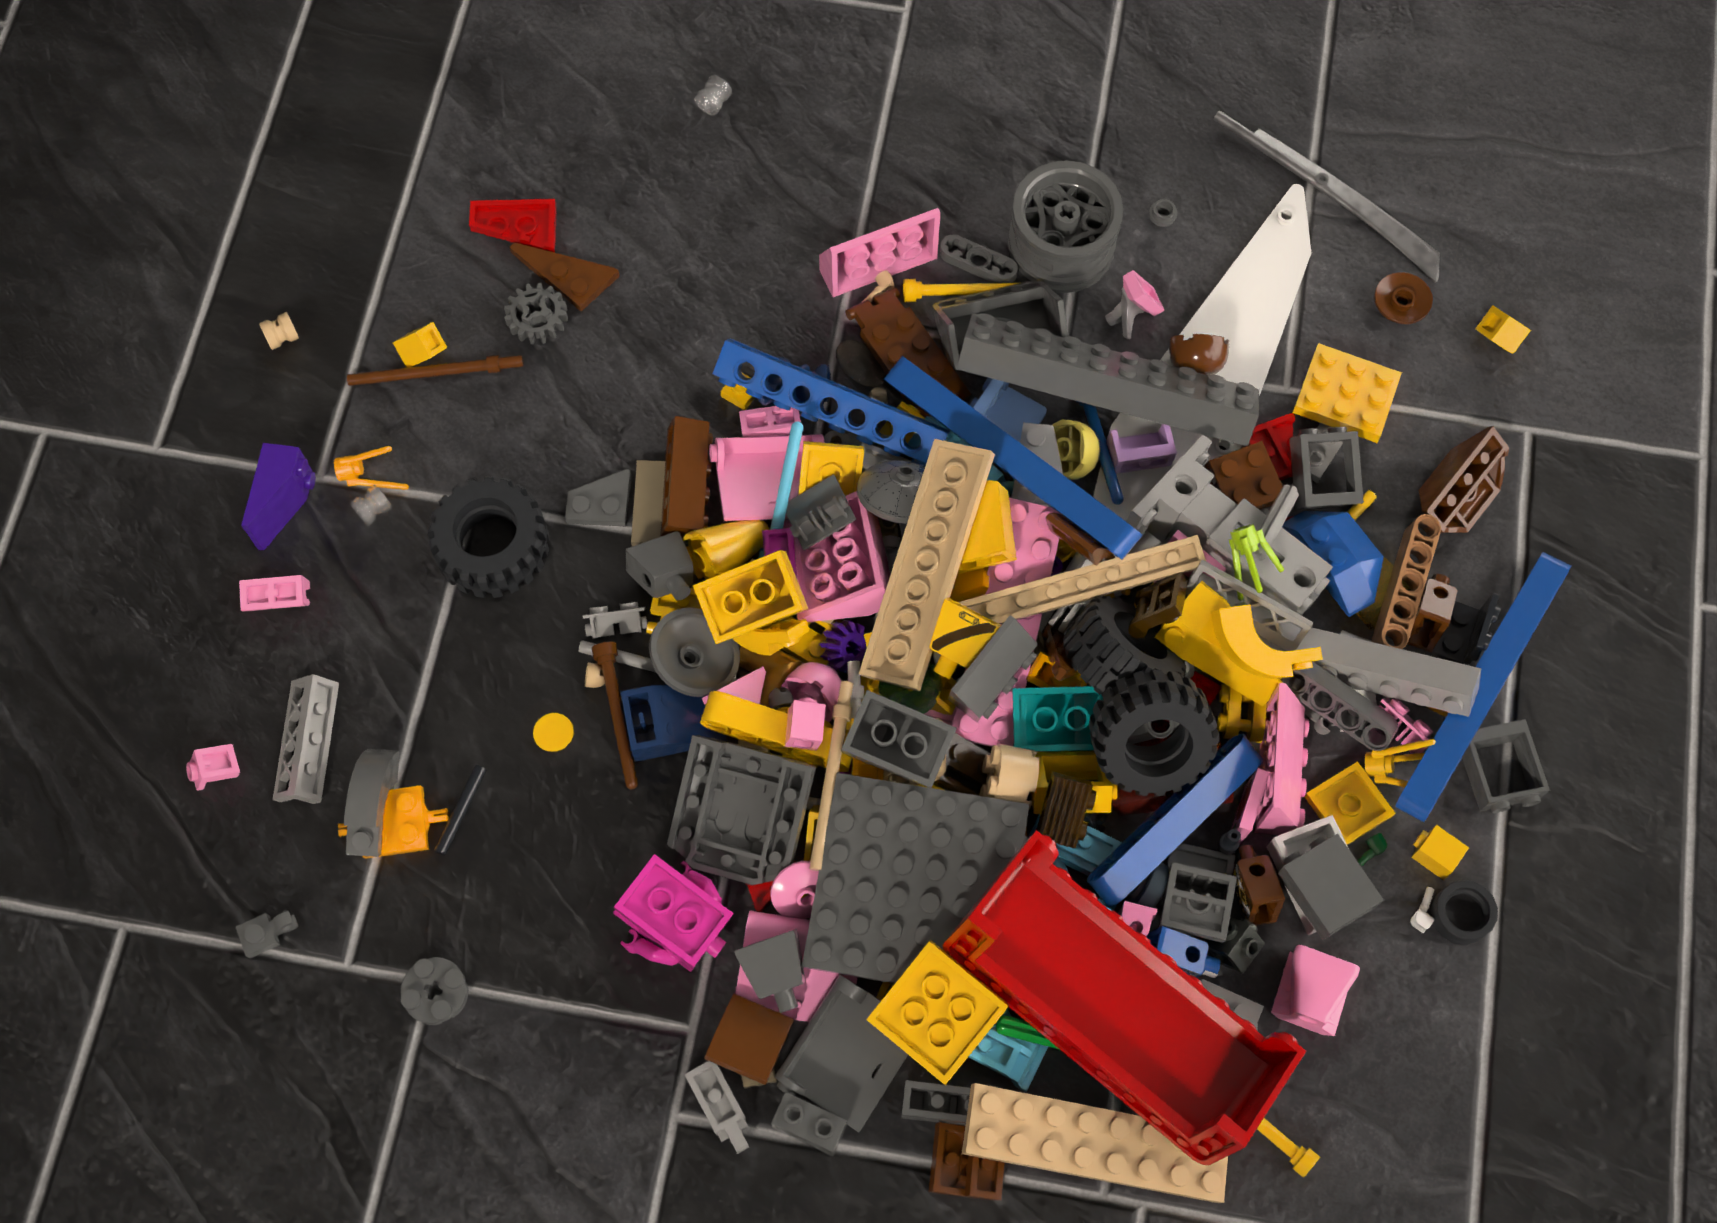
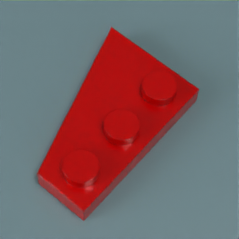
[469,199,557,253]

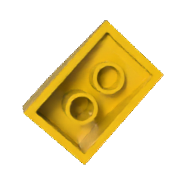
[693,550,808,644]

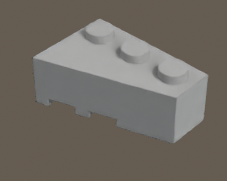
[1012,422,1063,507]

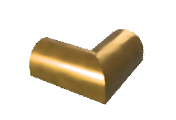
[739,646,805,708]

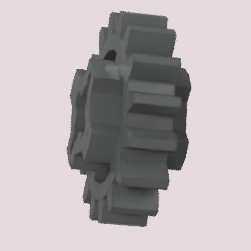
[504,283,568,345]

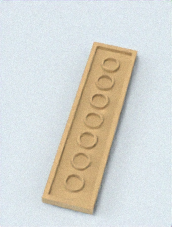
[859,439,995,692]
[962,1083,1228,1203]

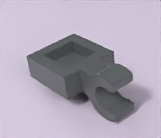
[236,911,299,958]

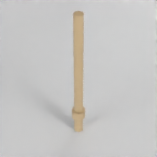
[809,681,853,871]

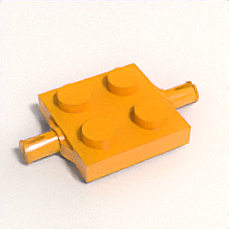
[338,785,449,859]

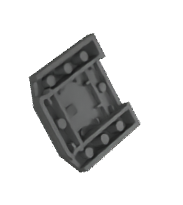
[667,735,816,885]

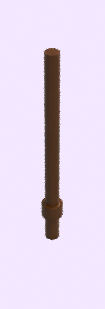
[347,355,524,386]

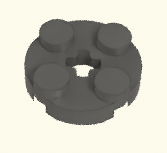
[401,957,469,1025]

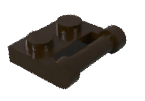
[1128,572,1188,638]
[933,733,990,796]

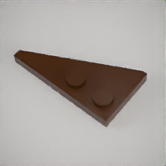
[510,243,620,311]
[1042,624,1079,681]

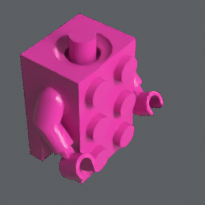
[613,854,733,972]

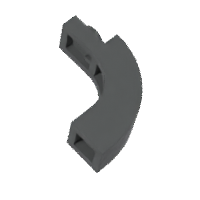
[344,749,399,857]

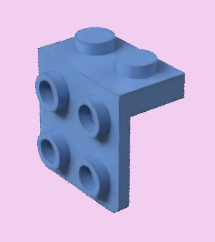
[970,378,1047,442]

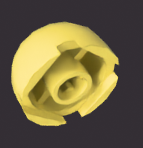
[1053,419,1100,480]

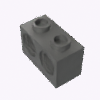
[771,1092,847,1156]

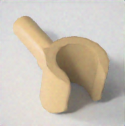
[861,270,894,303]

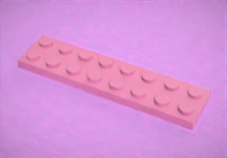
[952,498,1060,747]

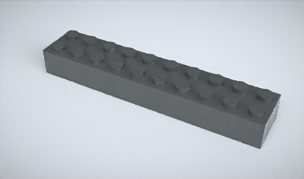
[957,313,1259,446]

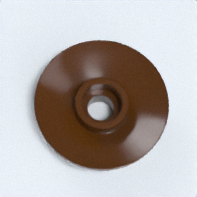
[1374,272,1433,324]

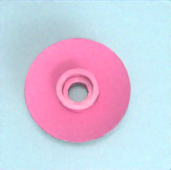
[770,861,819,919]

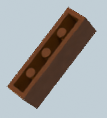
[660,416,713,541]

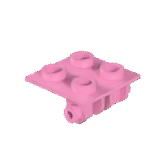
[1379,698,1434,754]

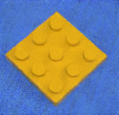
[1292,343,1402,443]
[866,940,1009,1085]

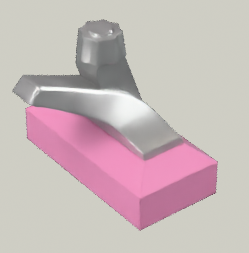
[1105,270,1165,339]

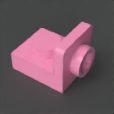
[186,744,240,790]

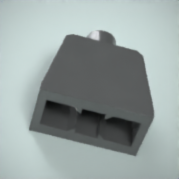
[626,531,693,600]
[734,929,806,1013]

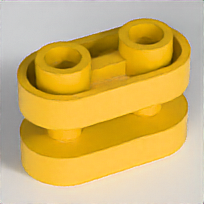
[1217,684,1267,743]

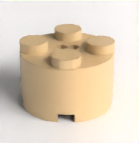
[979,744,1039,809]

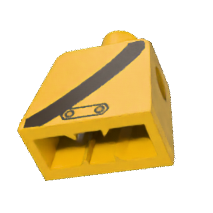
[929,598,1002,679]

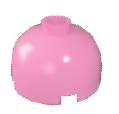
[782,662,842,722]

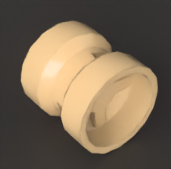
[259,312,299,350]

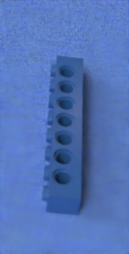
[712,338,950,466]

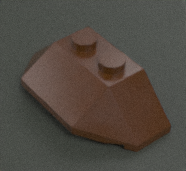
[1419,426,1509,533]

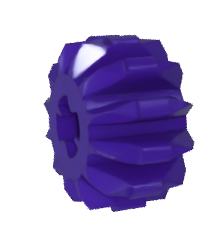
[819,620,867,673]

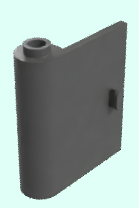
[775,974,908,1133]

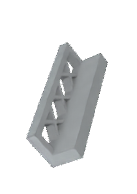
[1186,559,1313,651]
[273,674,339,804]

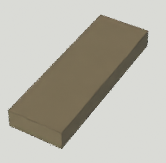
[631,460,665,546]

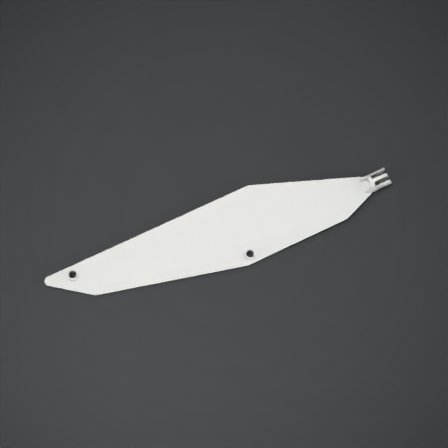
[1048,184,1312,634]

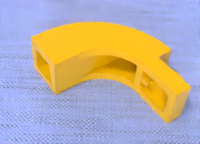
[1211,604,1323,679]
[732,619,810,656]

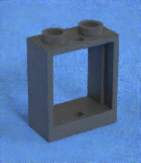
[1289,427,1364,510]
[1462,719,1550,813]

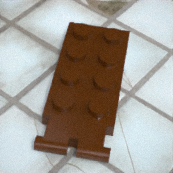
[845,287,971,418]

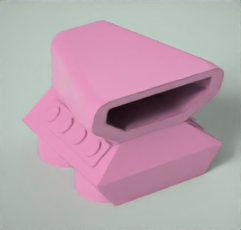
[1271,945,1360,1036]

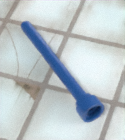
[1076,401,1124,505]

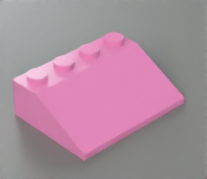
[819,208,940,297]
[783,491,891,622]
[1255,683,1309,835]

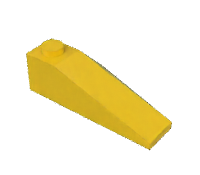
[1155,581,1283,706]

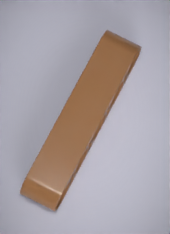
[1371,514,1441,649]

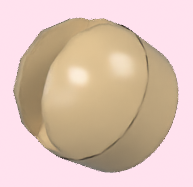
[585,662,605,688]

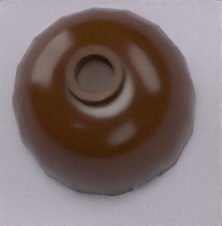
[1169,334,1229,376]

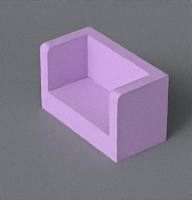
[1106,424,1177,474]

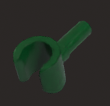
[1357,833,1387,867]

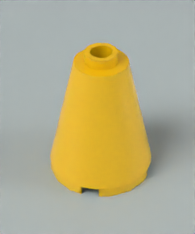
[683,520,769,580]

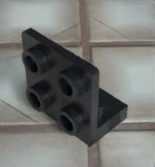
[1430,593,1501,665]

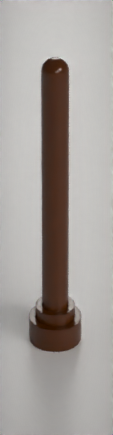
[591,642,638,790]

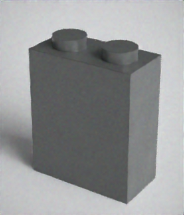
[1277,833,1384,941]

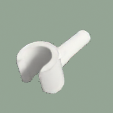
[1410,887,1435,933]

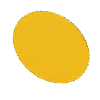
[533,713,574,752]

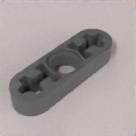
[940,234,1018,283]

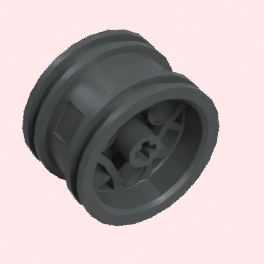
[1007,160,1124,293]

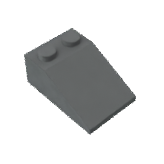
[841,690,957,788]

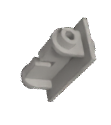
[583,602,647,639]

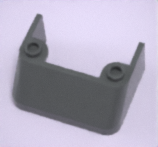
[932,281,1068,370]

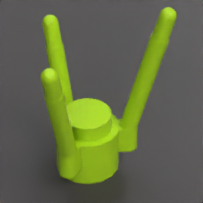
[1228,524,1284,600]

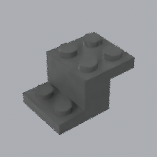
[1159,843,1237,943]

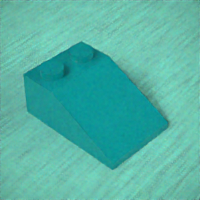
[1012,686,1103,751]

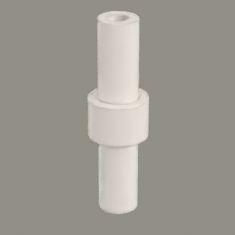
[847,661,864,718]

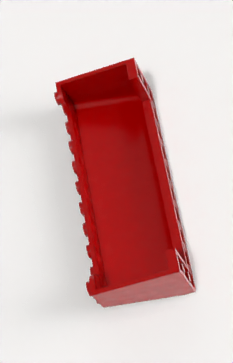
[942,830,1306,1166]

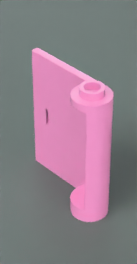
[709,434,825,521]
[736,910,858,1022]

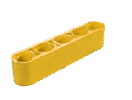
[700,691,852,772]

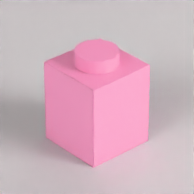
[785,698,826,751]

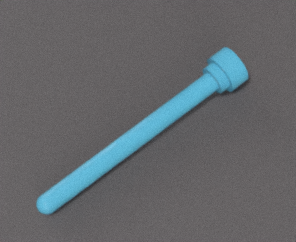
[758,421,803,559]

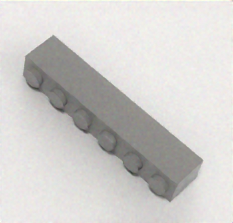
[1294,624,1481,717]

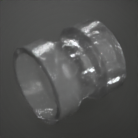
[695,76,732,115]
[350,484,393,526]

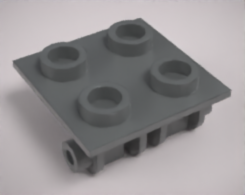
[786,474,857,551]

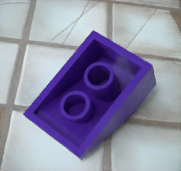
[241,443,316,550]

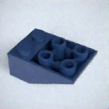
[621,685,727,762]

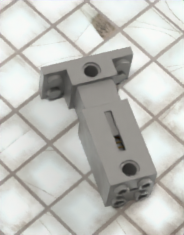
[1126,435,1333,625]

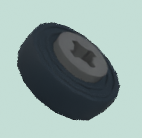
[1126,862,1169,908]

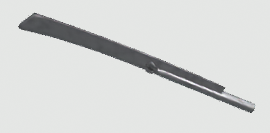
[1214,110,1440,283]

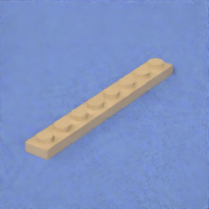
[958,535,1206,625]

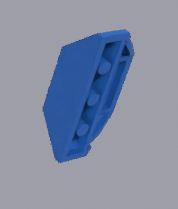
[1282,511,1384,617]

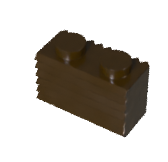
[1036,771,1096,848]

